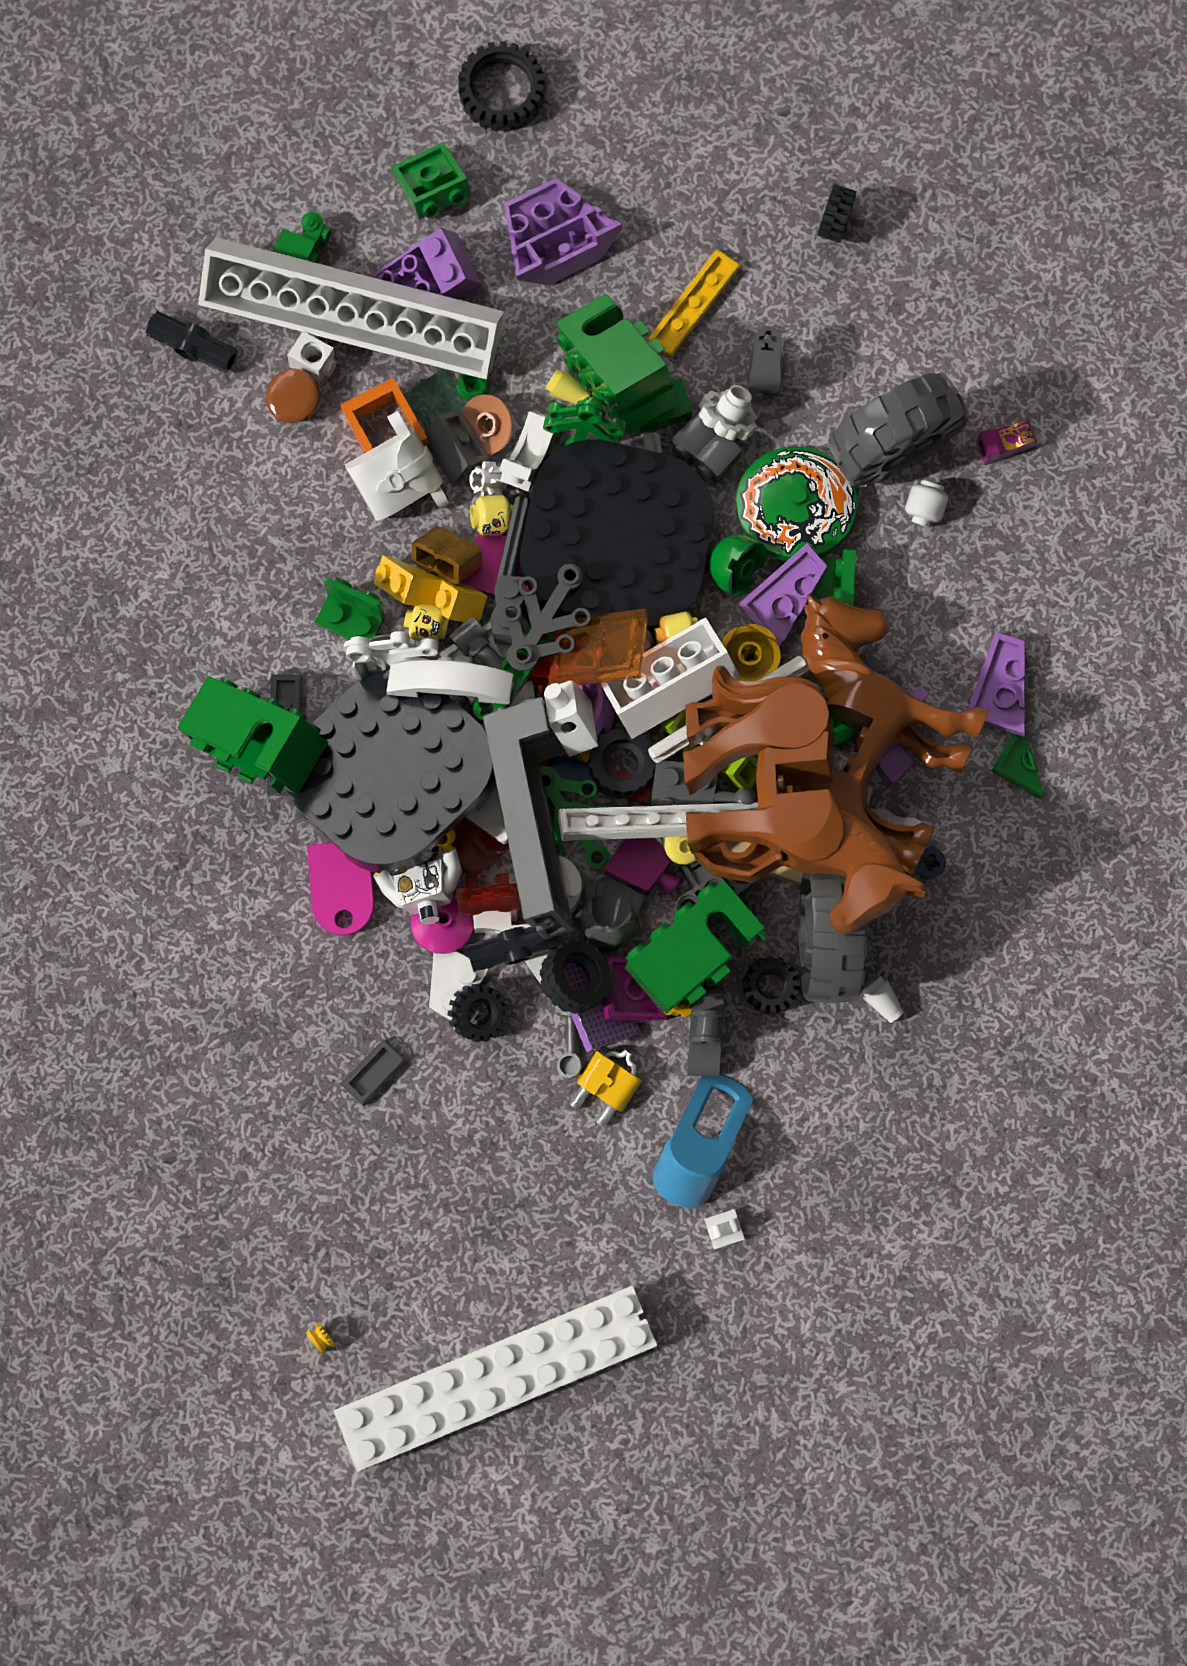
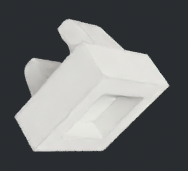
[704,1209,745,1250]

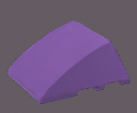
[504,178,623,286]

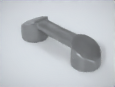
[555,1006,585,1079]

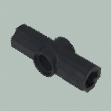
[146,311,238,373]
[466,926,563,973]

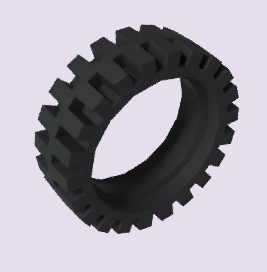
[458,41,545,132]

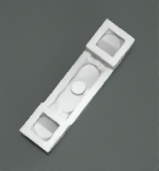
[387,660,514,704]

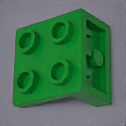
[800,549,856,616]
[314,577,386,640]

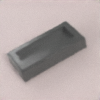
[340,1039,406,1106]

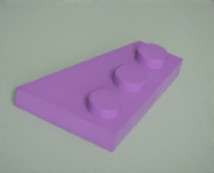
[739,543,828,649]
[968,632,1025,737]

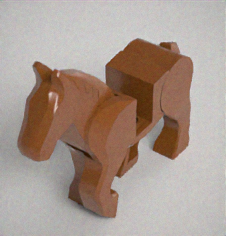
[683,665,926,935]

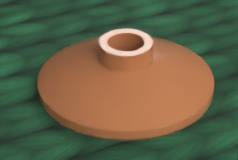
[462,394,513,455]

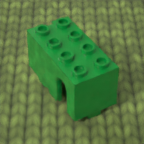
[556,294,677,434]
[177,676,328,794]
[624,880,767,1014]

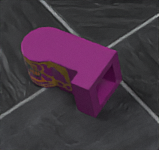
[976,420,1038,465]

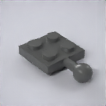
[651,758,758,806]

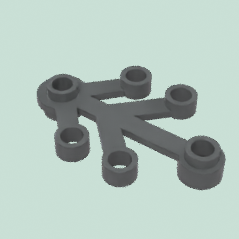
[502,564,590,671]

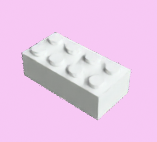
[598,618,740,739]

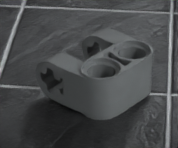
[748,326,782,395]

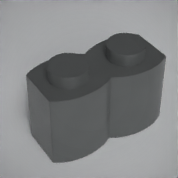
[673,413,742,483]
[491,575,526,646]

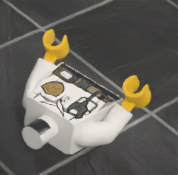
[373,830,462,925]

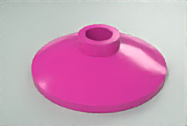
[411,898,473,954]

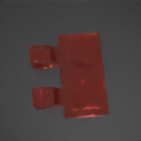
[456,873,521,915]

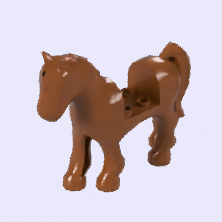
[787,593,990,875]

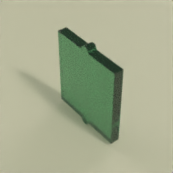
[404,369,468,429]

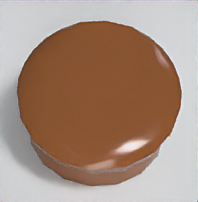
[266,368,320,423]

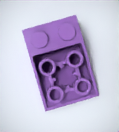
[372,228,482,300]

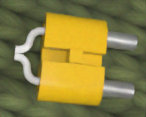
[570,1050,642,1127]

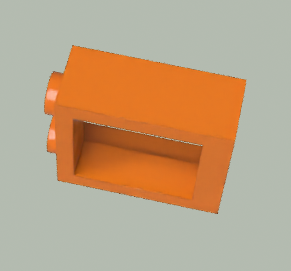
[340,377,429,453]

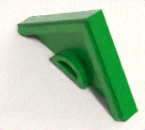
[991,733,1044,799]

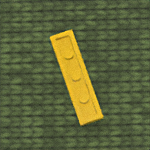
[647,249,741,359]

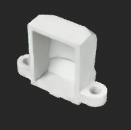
[345,411,450,520]

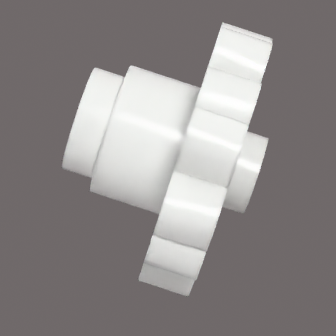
[699,385,757,441]

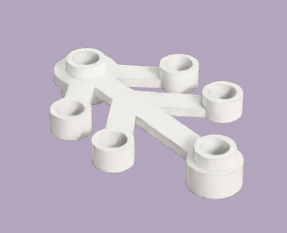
[343,631,455,673]

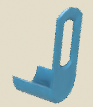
[652,1075,753,1208]

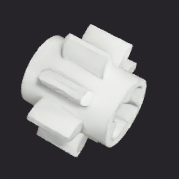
[470,461,507,496]

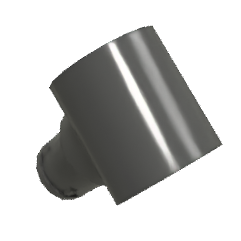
[449,616,504,669]

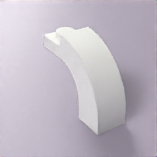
[499,411,557,491]

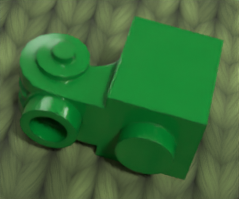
[272,212,332,263]

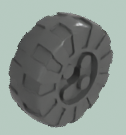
[828,372,969,487]
[798,872,868,1003]

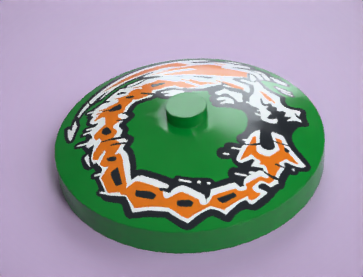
[736,446,857,561]

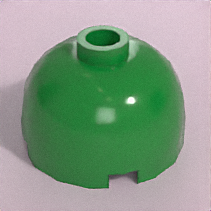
[708,534,766,597]

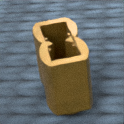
[411,526,482,584]

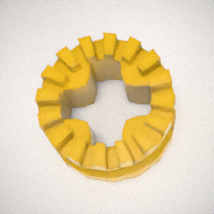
[306,1322,335,1355]

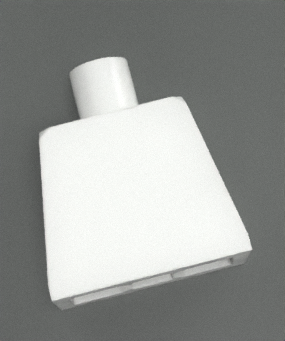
[544,681,598,756]

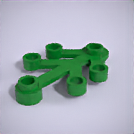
[543,397,626,445]
[540,766,611,870]

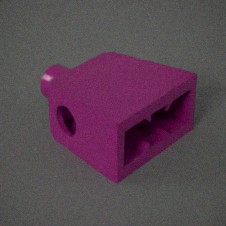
[603,838,681,896]

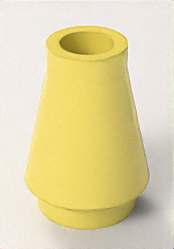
[545,368,591,405]

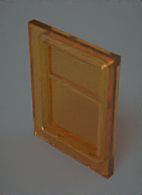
[548,609,648,686]

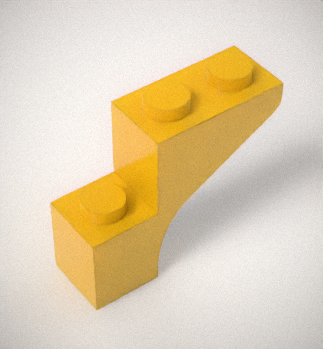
[374,555,488,623]

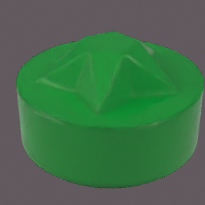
[456,373,488,401]

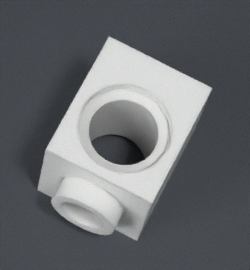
[287,331,337,384]

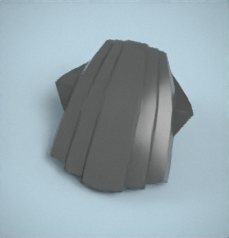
[575,880,644,952]

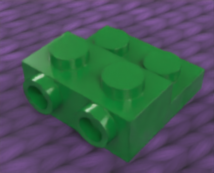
[391,142,472,220]

